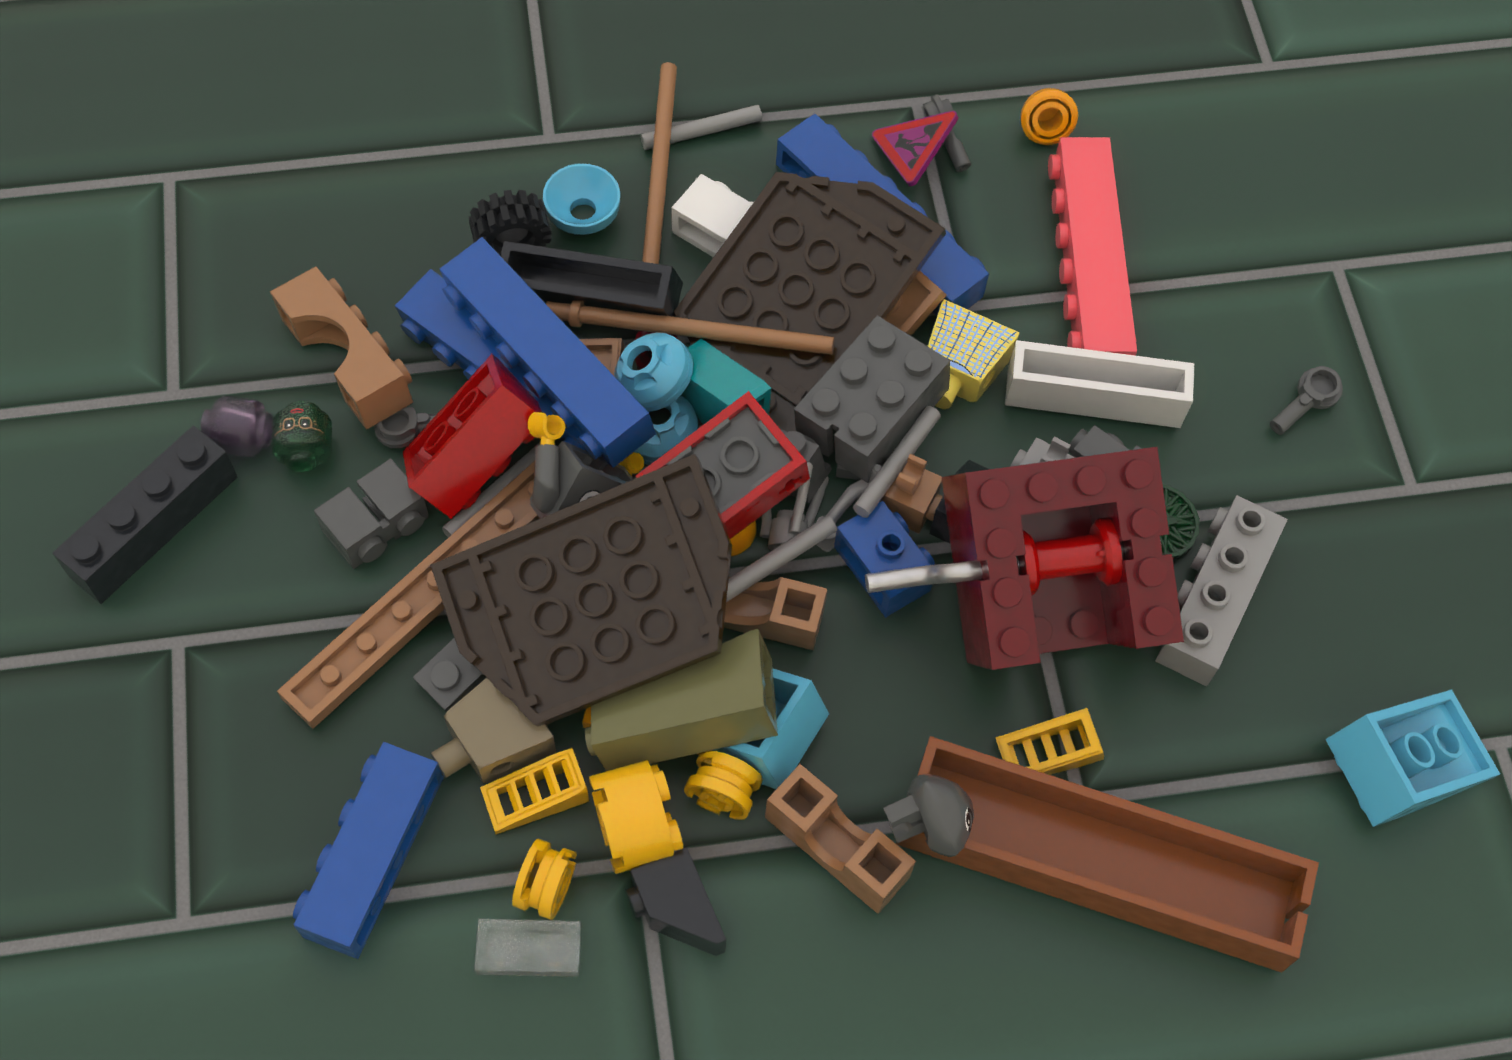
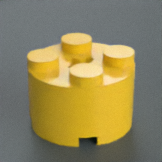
[589,760,683,874]

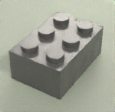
[794,315,950,483]

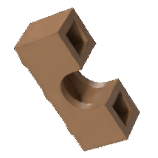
[765,764,916,914]

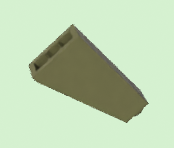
[585,629,778,771]

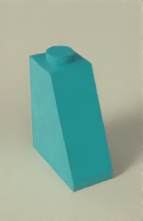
[681,339,771,425]

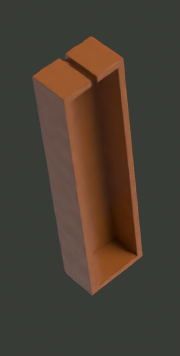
[896,736,1319,973]

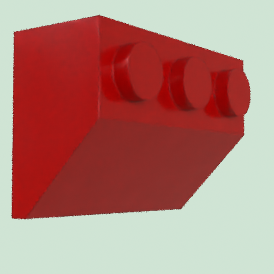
[403,354,542,519]

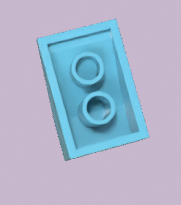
[712,668,829,789]
[1325,689,1500,827]

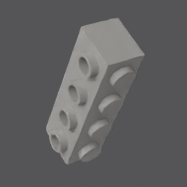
[1155,495,1288,687]

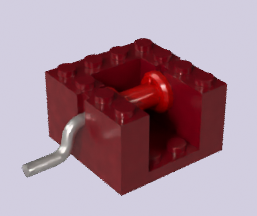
[865,447,1184,670]

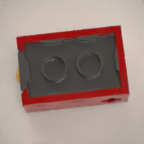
[635,391,810,539]

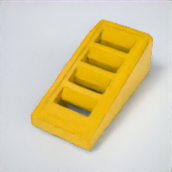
[995,708,1104,775]
[480,748,589,835]

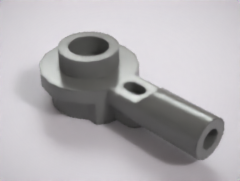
[923,94,971,172]
[1269,366,1343,435]
[374,407,437,448]

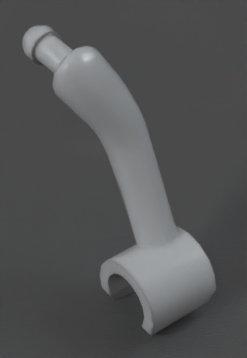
[816,464,882,552]

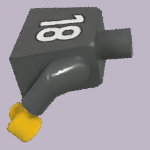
[528,412,644,519]

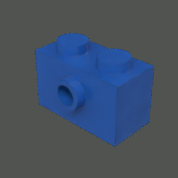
[834,501,935,618]

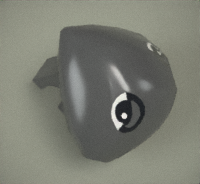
[883,774,974,857]

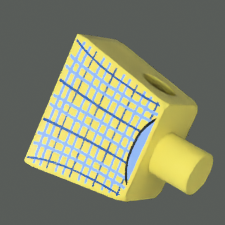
[928,299,1020,409]

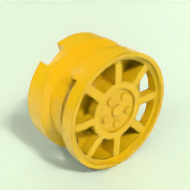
[684,750,763,819]
[512,839,577,920]

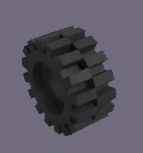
[469,190,552,256]

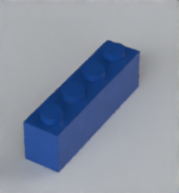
[293,742,443,959]

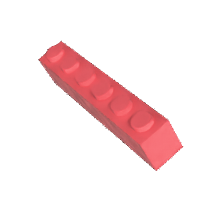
[1048,137,1137,356]

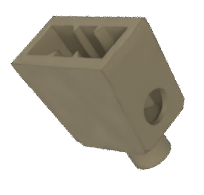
[430,678,556,783]

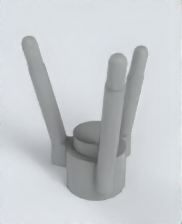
[760,462,829,550]

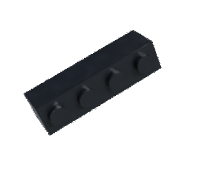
[501,241,683,317]
[52,425,238,604]

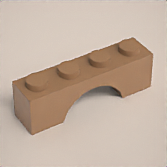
[270,267,413,430]
[724,577,827,650]

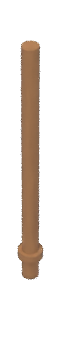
[642,62,677,264]
[546,300,835,355]

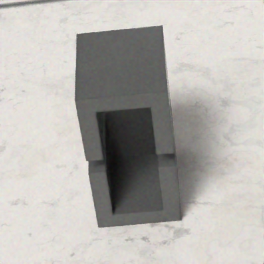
[314,458,429,569]

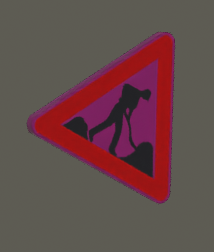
[872,111,959,186]

